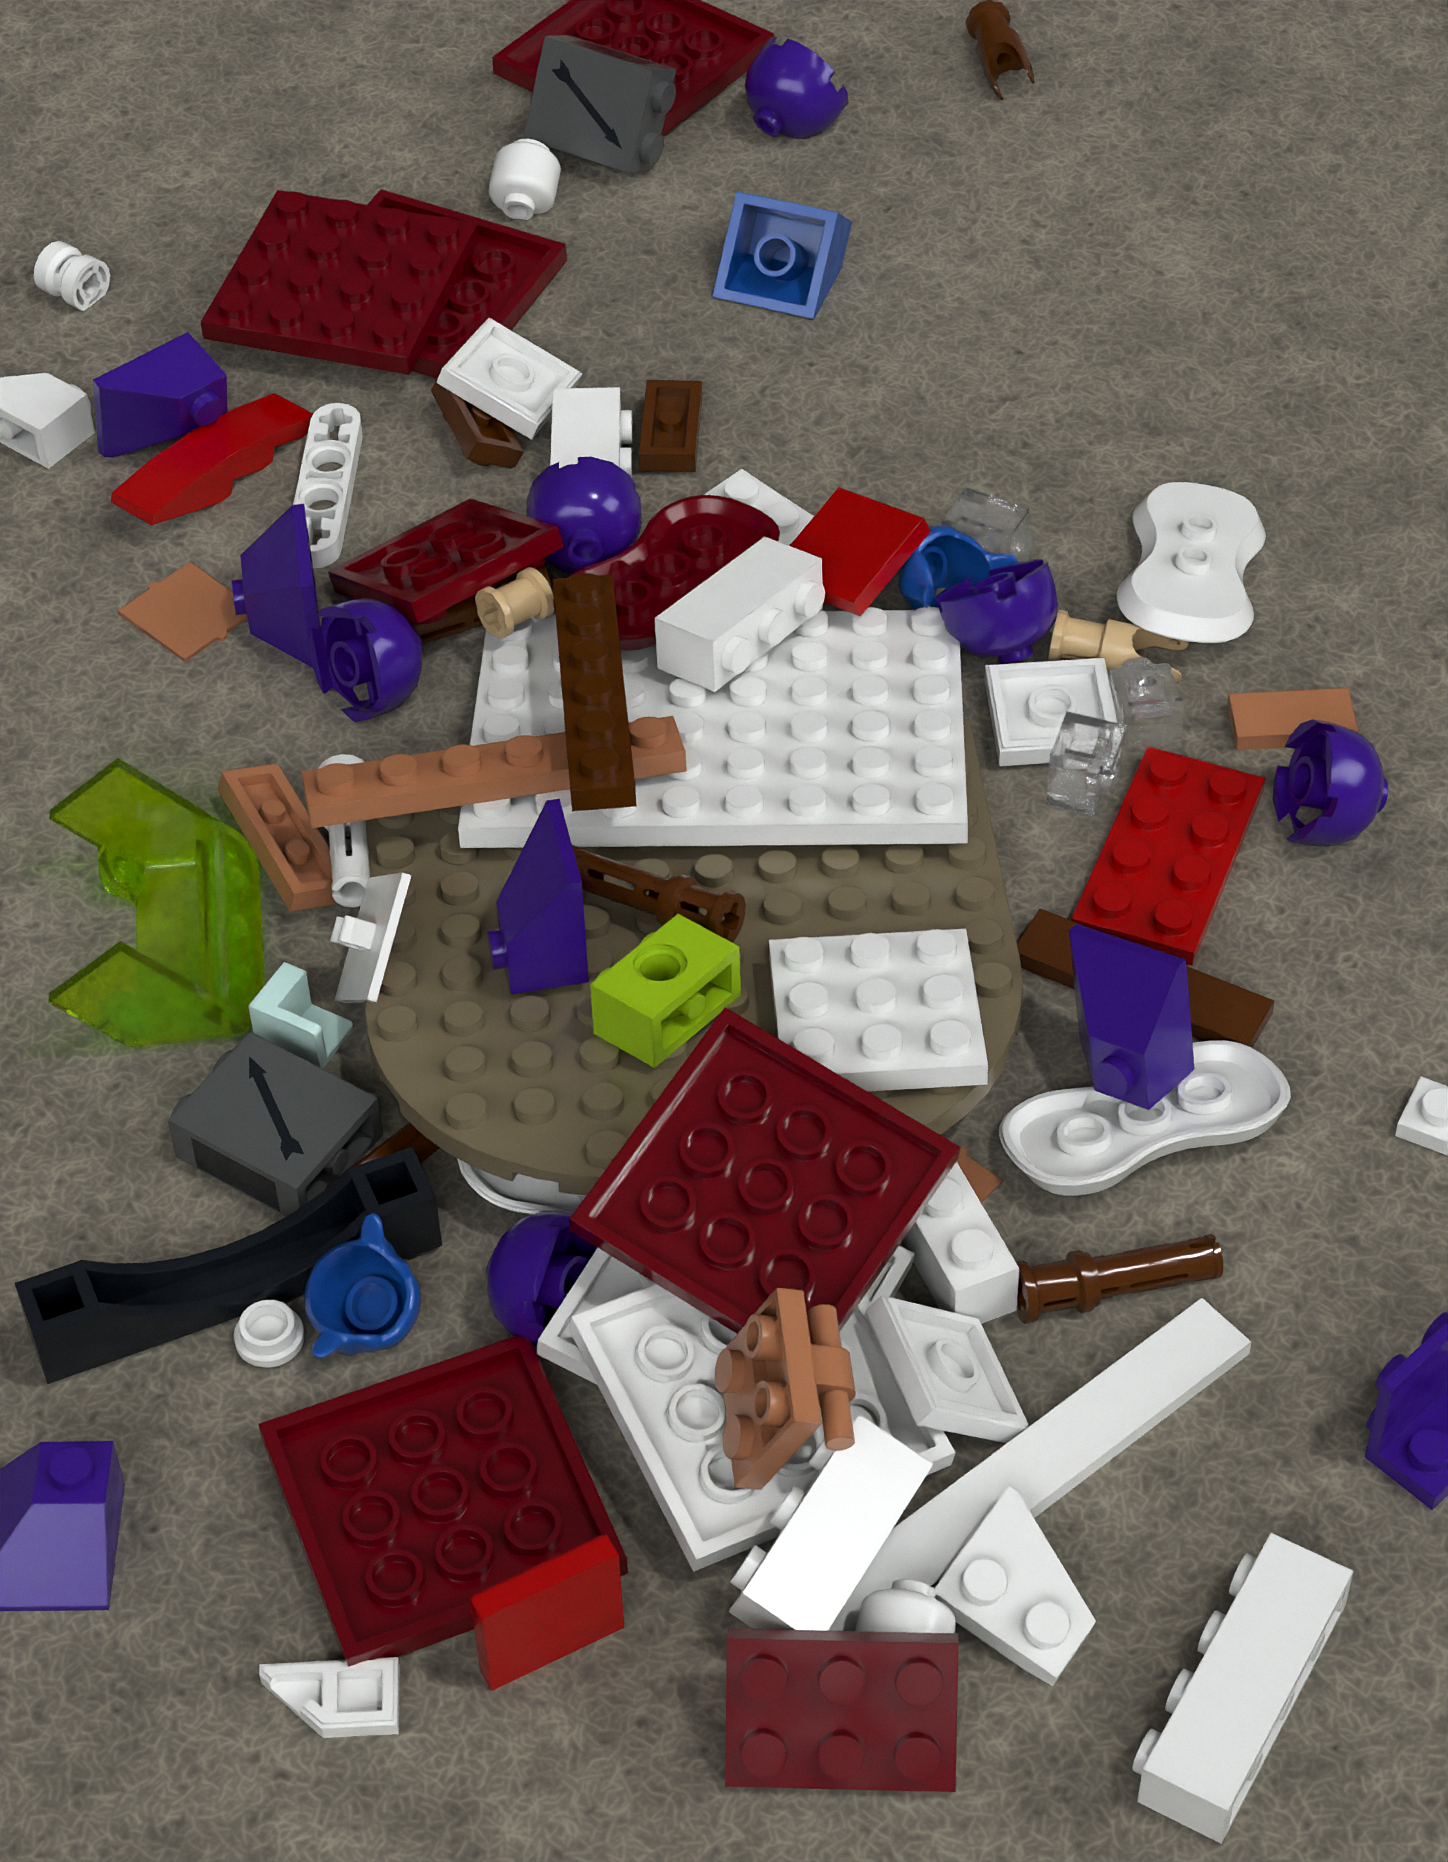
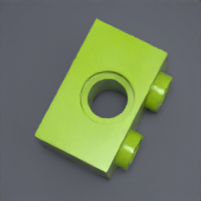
[590,914,741,1068]

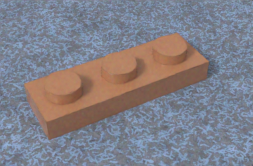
[218,764,338,912]

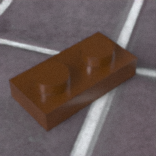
[431,376,524,468]
[639,380,702,472]

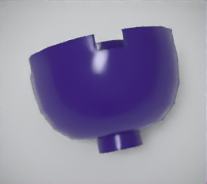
[745,37,849,139]
[526,456,642,574]
[936,559,1058,664]
[309,598,423,722]
[1272,719,1388,846]
[486,1211,598,1346]

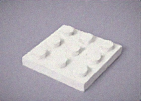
[769,928,988,1092]

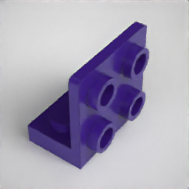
[1365,1312,1448,1510]

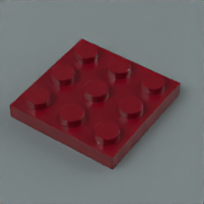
[328,498,564,624]

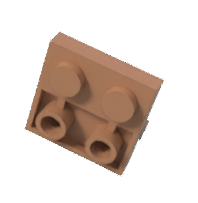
[715,1288,856,1490]

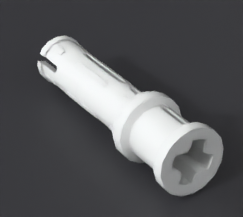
[318,754,370,908]

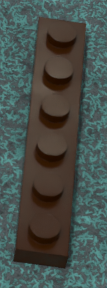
[553,573,637,811]

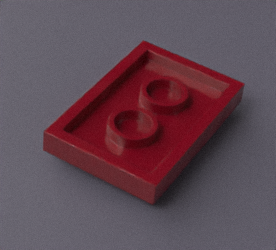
[725,1628,958,1792]

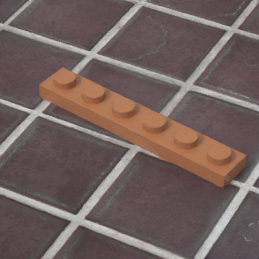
[301,716,687,828]

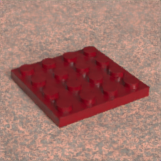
[492,0,774,136]
[367,189,567,378]
[201,190,479,375]
[569,1007,961,1342]
[258,1335,628,1667]

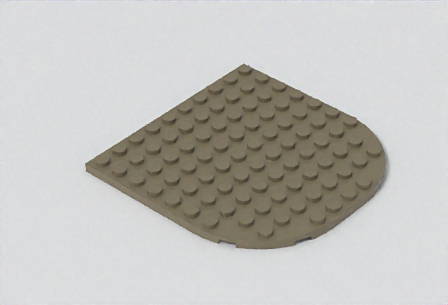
[365,719,1023,1195]

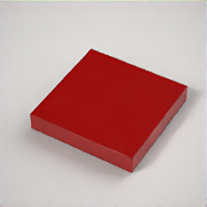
[789,487,931,616]
[470,1534,624,1691]

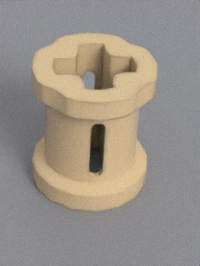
[475,567,554,639]

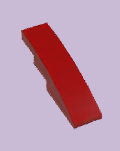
[111,393,313,525]

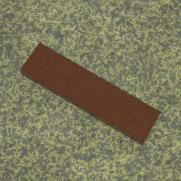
[1017,908,1274,1048]

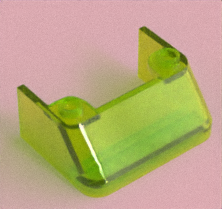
[49,758,265,1048]

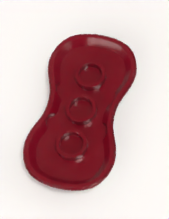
[553,495,780,650]

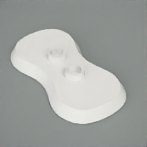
[1116,482,1266,643]
[999,1040,1291,1196]

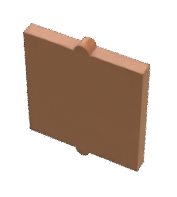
[118,562,248,662]

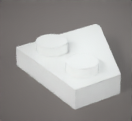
[934,1486,1096,1686]

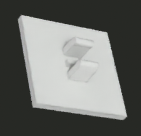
[330,872,411,1003]

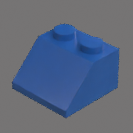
[712,191,852,319]

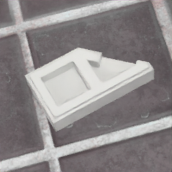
[259,1657,400,1738]

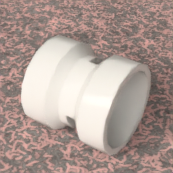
[34,241,110,311]

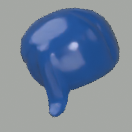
[898,525,1018,610]
[305,1213,421,1358]

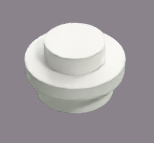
[234,1300,305,1368]

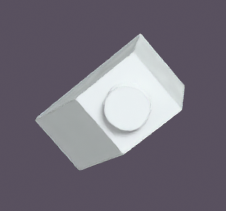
[0,373,95,469]

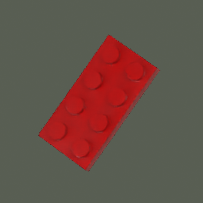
[1071,746,1265,966]

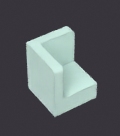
[248,962,353,1069]

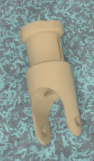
[1048,609,1189,683]

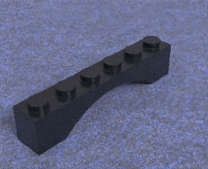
[14,1147,442,1384]

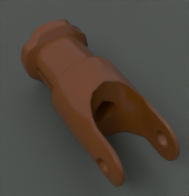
[965,0,1035,100]

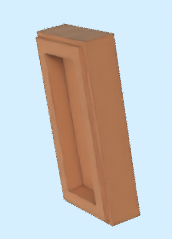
[1227,688,1359,750]

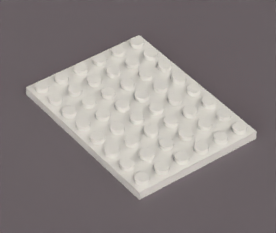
[458,607,968,848]

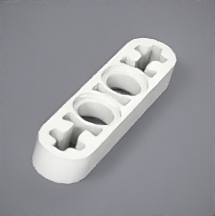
[293,403,363,569]

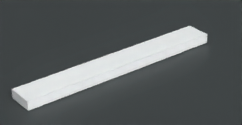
[828,1298,1251,1631]

